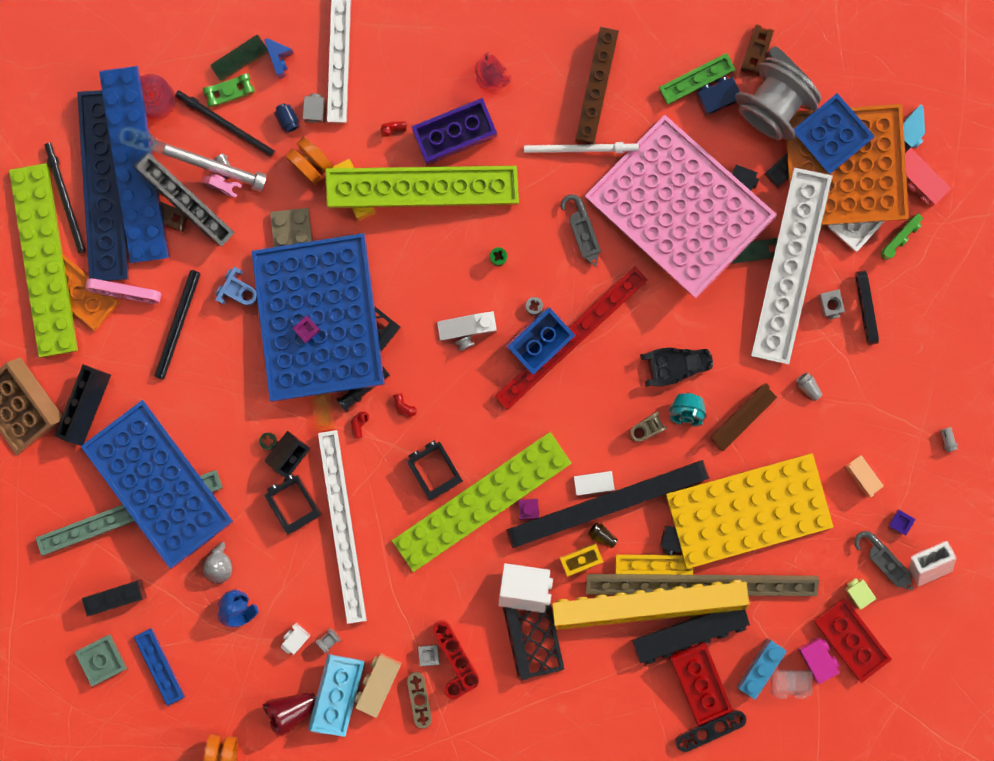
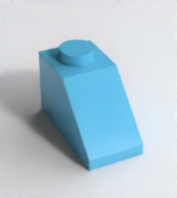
[903,105,925,150]

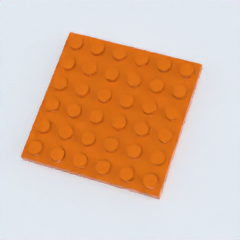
[787,104,909,225]

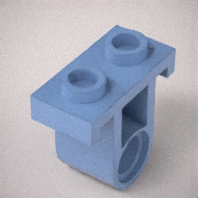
[215,266,258,306]

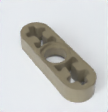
[407,672,432,728]

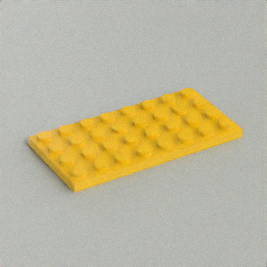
[665,453,833,569]

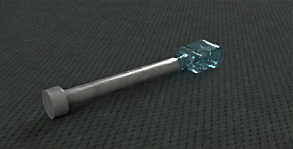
[118,127,266,192]

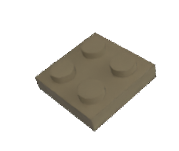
[270,208,312,247]

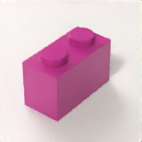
[798,637,840,684]

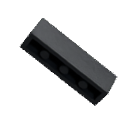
[54,364,111,446]

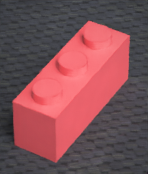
[905,148,952,207]

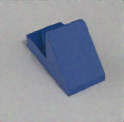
[264,38,294,79]

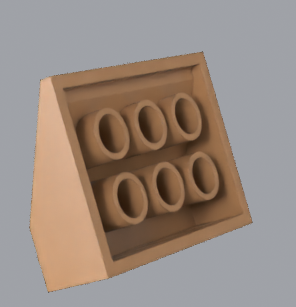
[0,357,62,455]

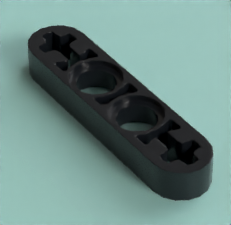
[855,270,879,345]
[675,710,747,752]

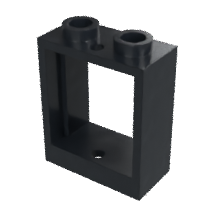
[407,440,463,501]
[264,474,322,535]

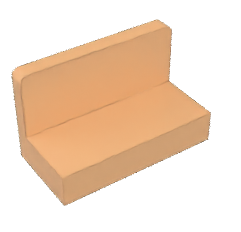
[845,455,884,498]

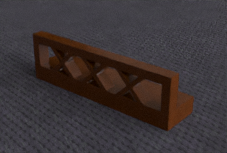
[709,383,777,451]

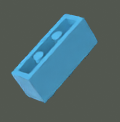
[736,638,787,700]

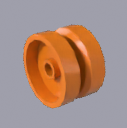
[285,136,333,185]
[204,734,238,761]

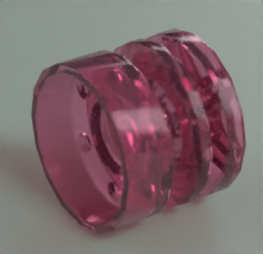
[140,74,176,119]

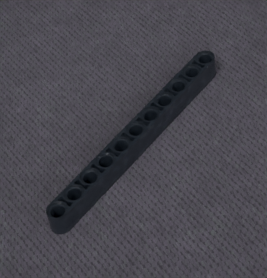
[506,460,709,548]

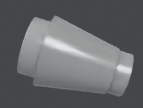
[796,372,823,401]

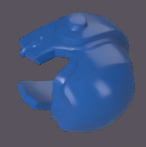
[217,589,259,628]

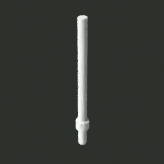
[524,142,639,154]

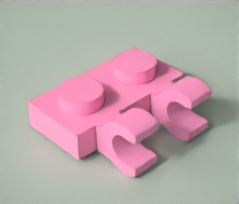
[200,174,242,197]

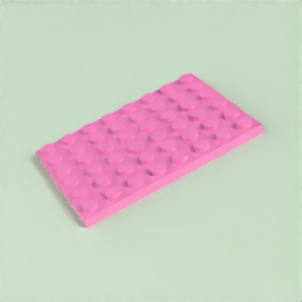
[585,115,777,299]

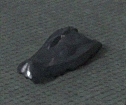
[640,347,713,387]

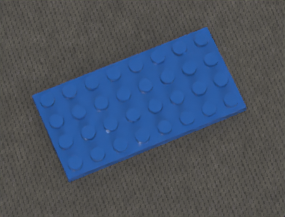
[81,400,234,569]

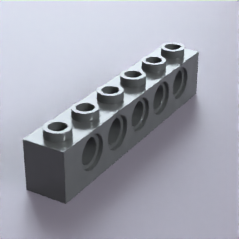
[132,153,235,247]

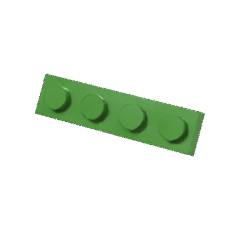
[659,53,736,105]

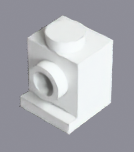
[281,623,311,654]

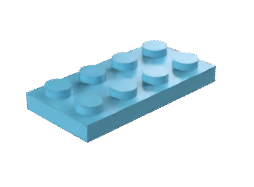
[308,654,365,737]

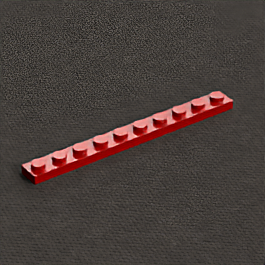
[495,266,648,410]

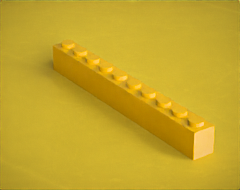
[553,580,749,630]

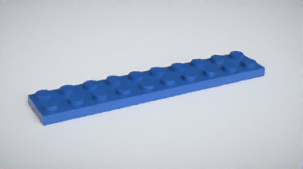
[99,66,169,263]

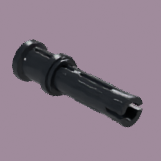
[336,367,390,413]

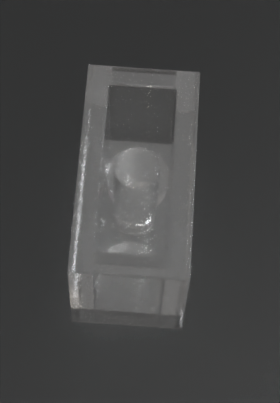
[771,670,812,699]

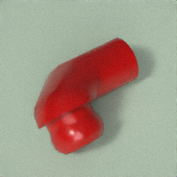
[380,121,407,137]
[393,393,417,418]
[351,411,369,439]

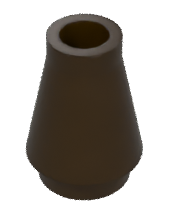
[588,522,618,548]

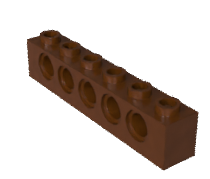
[575,27,619,144]

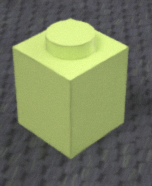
[844,578,876,610]

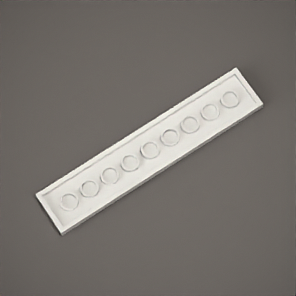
[751,168,832,364]

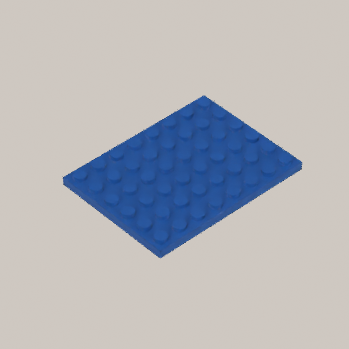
[252,233,385,402]

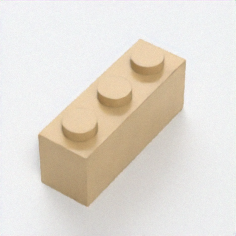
[354,653,402,718]

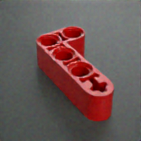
[433,620,479,699]

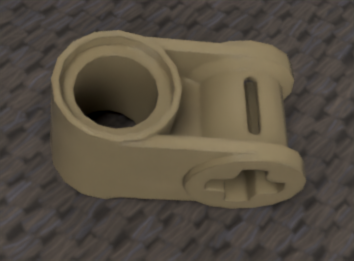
[629,412,667,442]

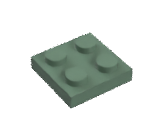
[75,634,127,687]

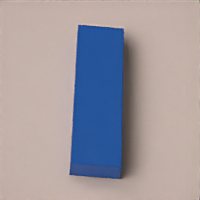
[134,628,185,706]

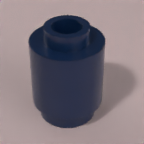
[274,103,299,133]

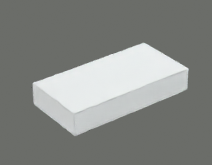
[574,471,615,495]

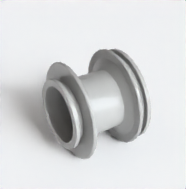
[735,57,822,140]

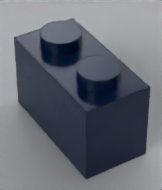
[696,77,740,116]

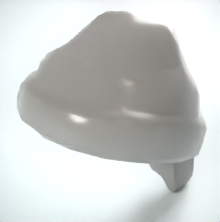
[203,542,232,584]

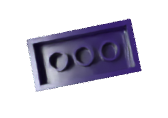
[411,98,497,165]

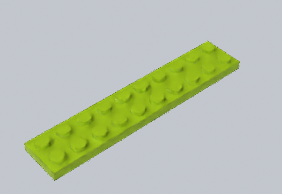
[9,163,78,358]
[325,166,519,208]
[392,432,572,572]

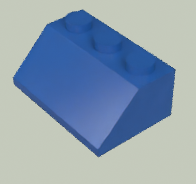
[505,307,576,375]

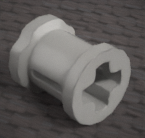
[316,628,341,653]

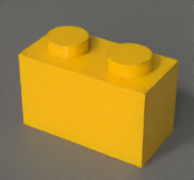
[560,543,603,576]

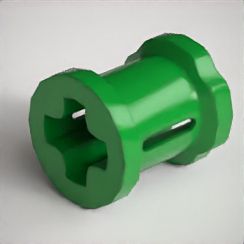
[490,247,507,266]

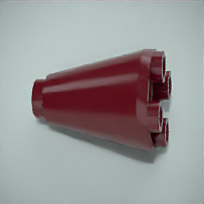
[262,693,316,737]

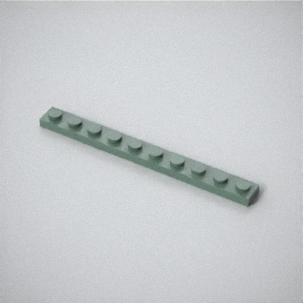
[36,470,223,556]

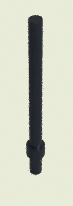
[175,90,275,157]
[44,142,86,253]

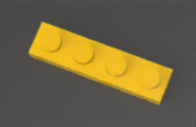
[616,554,693,575]

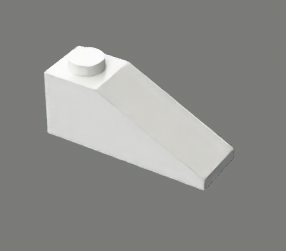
[437,311,497,341]

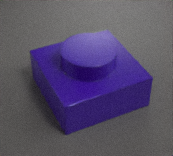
[888,509,916,536]

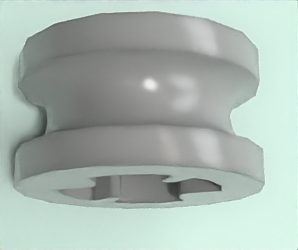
[526,297,543,315]
[455,335,474,351]

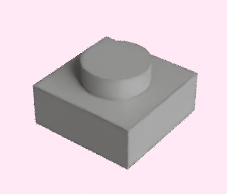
[418,644,440,666]

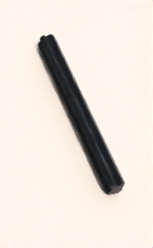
[154,270,201,379]

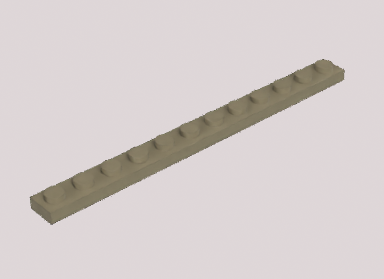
[586,574,819,596]

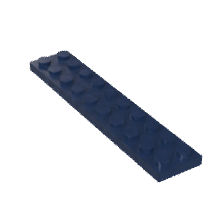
[77,90,129,281]

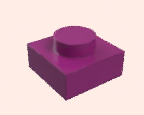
[293,316,321,344]
[519,499,539,519]

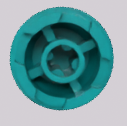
[669,393,707,427]

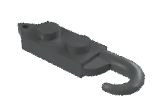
[561,194,601,267]
[854,531,913,590]

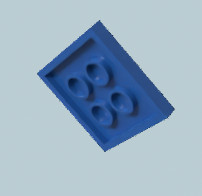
[793,93,875,175]

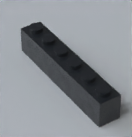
[632,610,750,665]

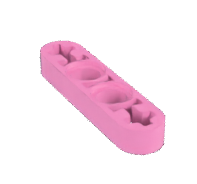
[85,279,161,304]

